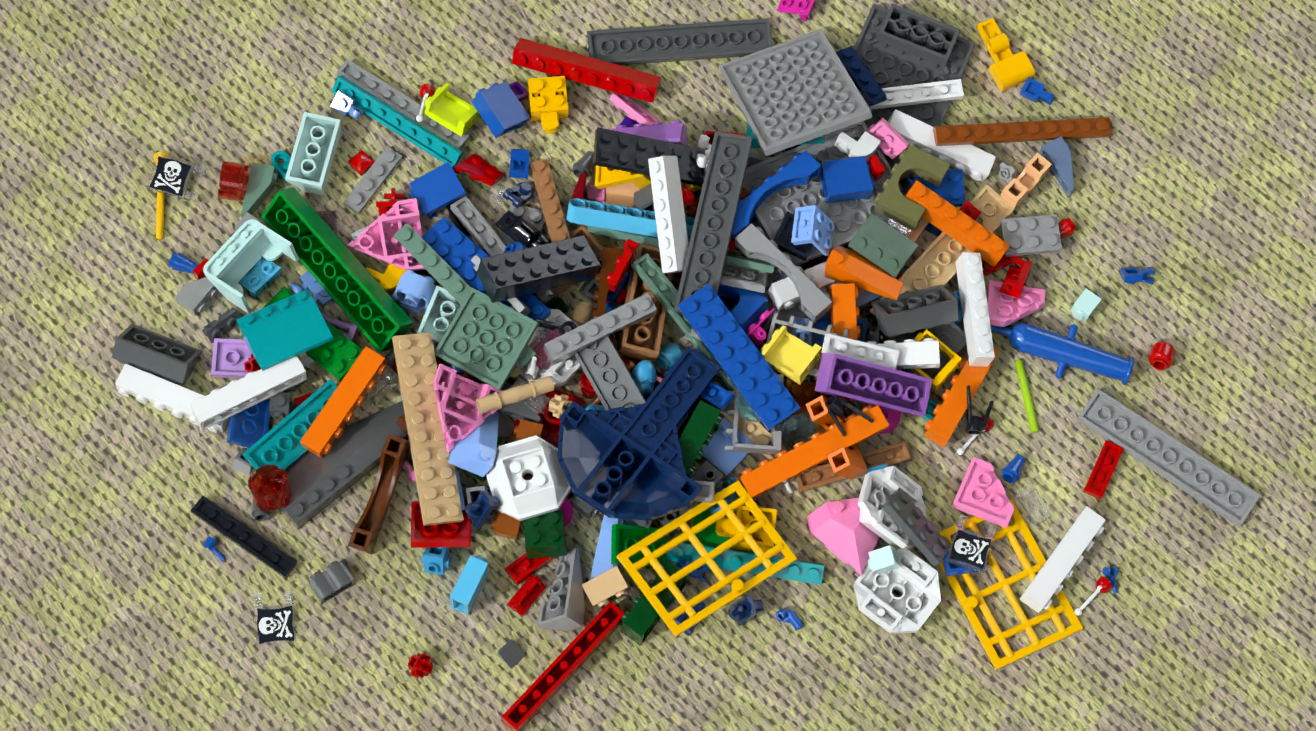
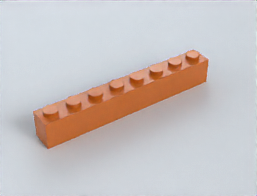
[739,405,889,499]

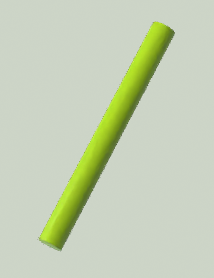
[1015,360,1039,433]

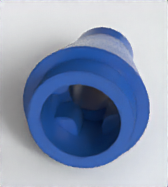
[168,252,198,274]
[1001,454,1026,484]

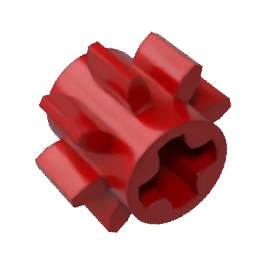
[408,653,433,678]

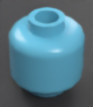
[656,342,683,370]

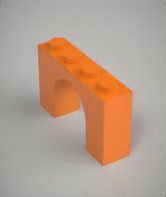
[805,396,868,480]

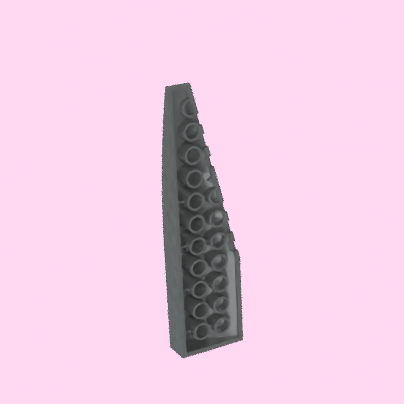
[261,374,462,530]

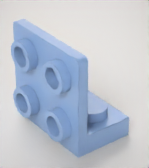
[791,205,834,256]
[702,418,754,476]

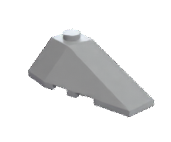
[538,547,585,631]

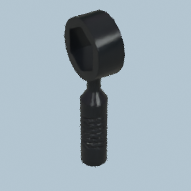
[534,318,577,336]

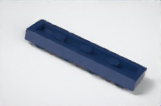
[836,46,886,107]

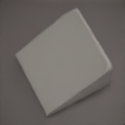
[232,448,253,476]

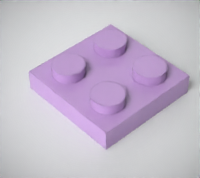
[211,338,253,378]

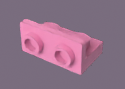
[867,118,909,160]

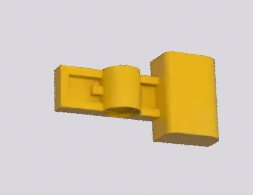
[976,18,1035,92]

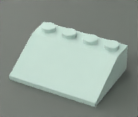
[417,286,461,344]

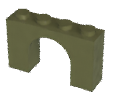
[874,144,950,231]

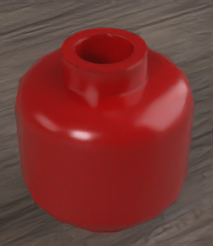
[1148,342,1175,370]

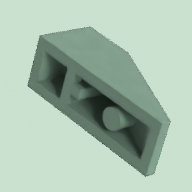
[241,163,279,218]

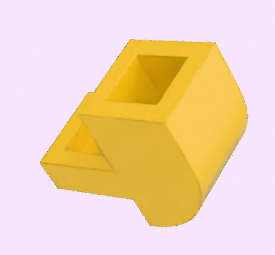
[366,263,406,295]

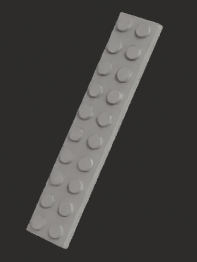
[1076,389,1261,527]

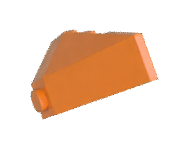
[825,246,904,300]

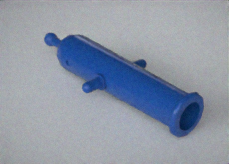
[990,323,1135,385]

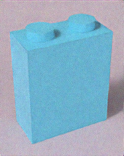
[450,555,489,615]

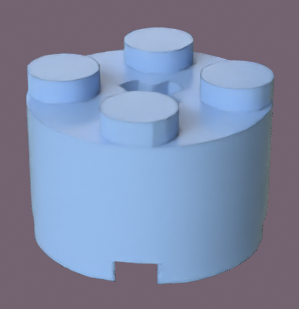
[393,270,436,313]

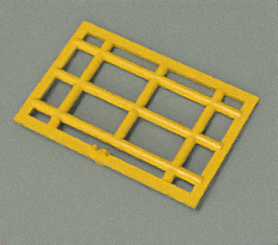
[616,481,797,637]
[939,499,1083,670]

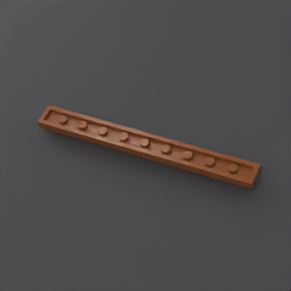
[933,117,1112,146]

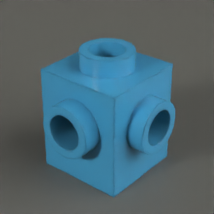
[422,547,452,576]

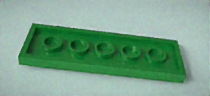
[263,286,363,383]

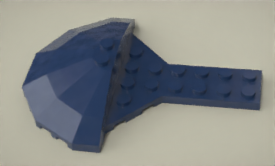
[557,346,720,521]

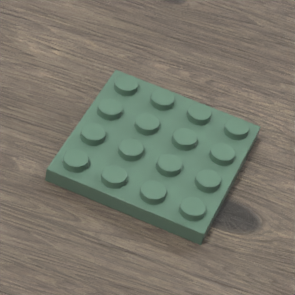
[435,288,539,391]

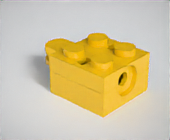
[528,76,568,134]
[715,506,777,552]

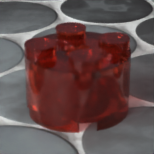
[218,161,249,201]
[248,465,292,511]

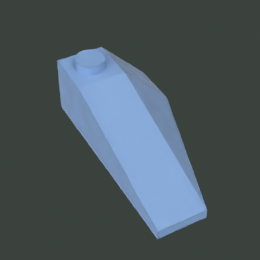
[448,412,499,477]
[590,515,639,580]

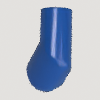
[776,609,804,631]

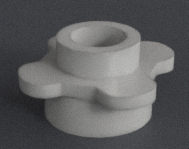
[998,162,1016,183]

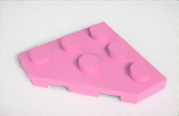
[987,280,1045,327]
[952,457,1014,528]

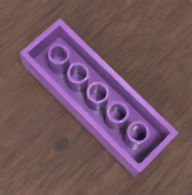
[815,353,933,417]

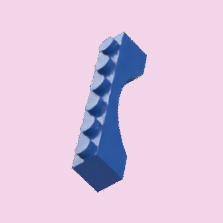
[731,150,821,242]

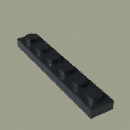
[191,496,298,579]

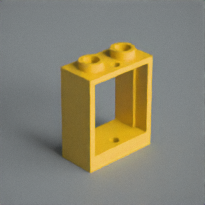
[910,329,962,391]

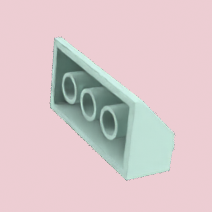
[285,112,342,196]

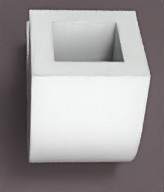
[834,131,881,162]

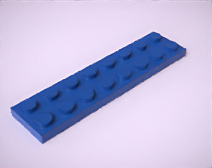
[421,217,551,320]
[677,284,800,431]

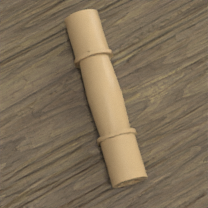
[476,376,554,414]

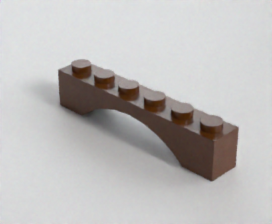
[592,247,624,349]
[348,434,410,555]

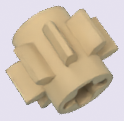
[549,394,573,419]

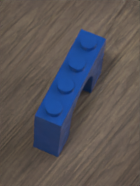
[718,284,768,333]

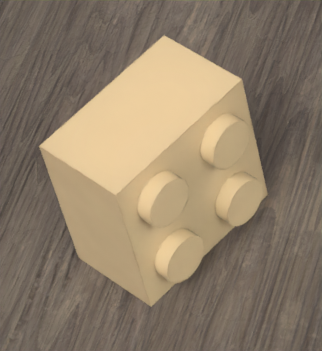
[582,565,630,607]

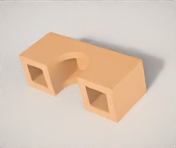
[1001,153,1052,210]

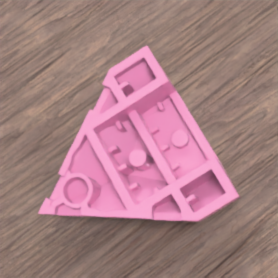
[347,198,425,271]
[433,364,503,452]
[806,498,880,576]

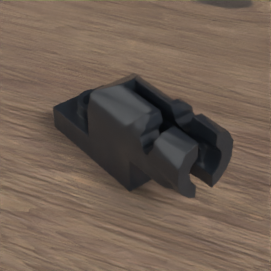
[496,210,551,248]

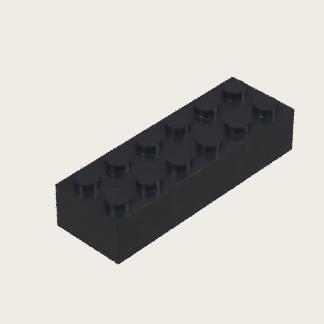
[477,235,600,303]

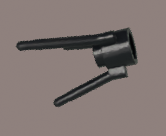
[966,385,994,434]
[825,395,874,436]

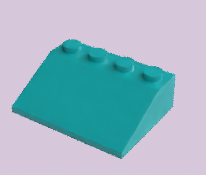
[236,289,333,371]

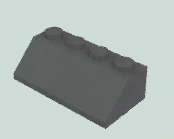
[871,285,958,337]
[112,324,202,385]

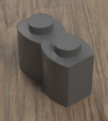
[309,560,356,604]

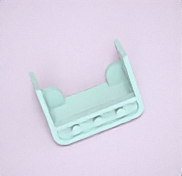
[203,219,299,314]

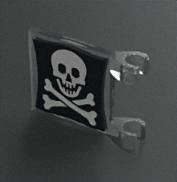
[147,153,207,203]
[946,514,997,573]
[253,590,296,647]

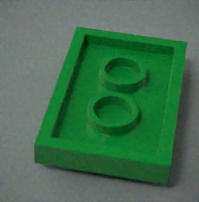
[611,524,666,568]

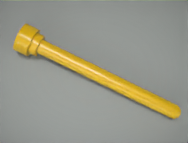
[154,152,169,240]

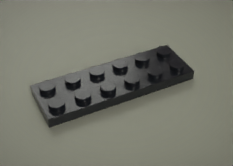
[593,127,705,187]

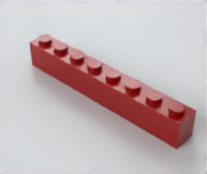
[512,38,661,103]
[502,601,625,731]

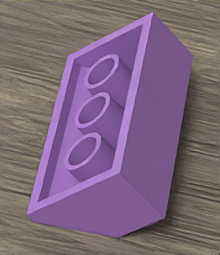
[610,121,688,146]

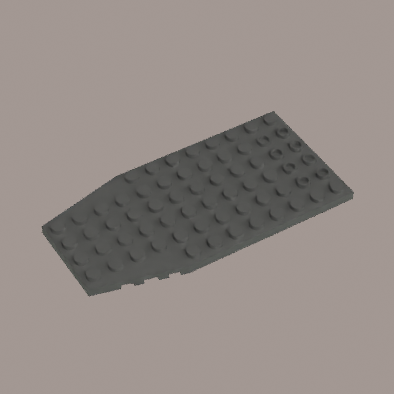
[854,3,975,188]

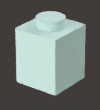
[1071,288,1101,322]
[868,545,901,574]

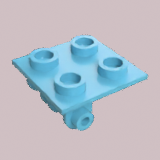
[238,257,282,298]

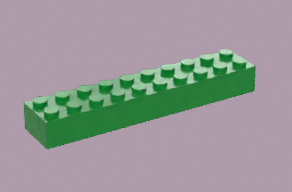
[261,187,413,353]

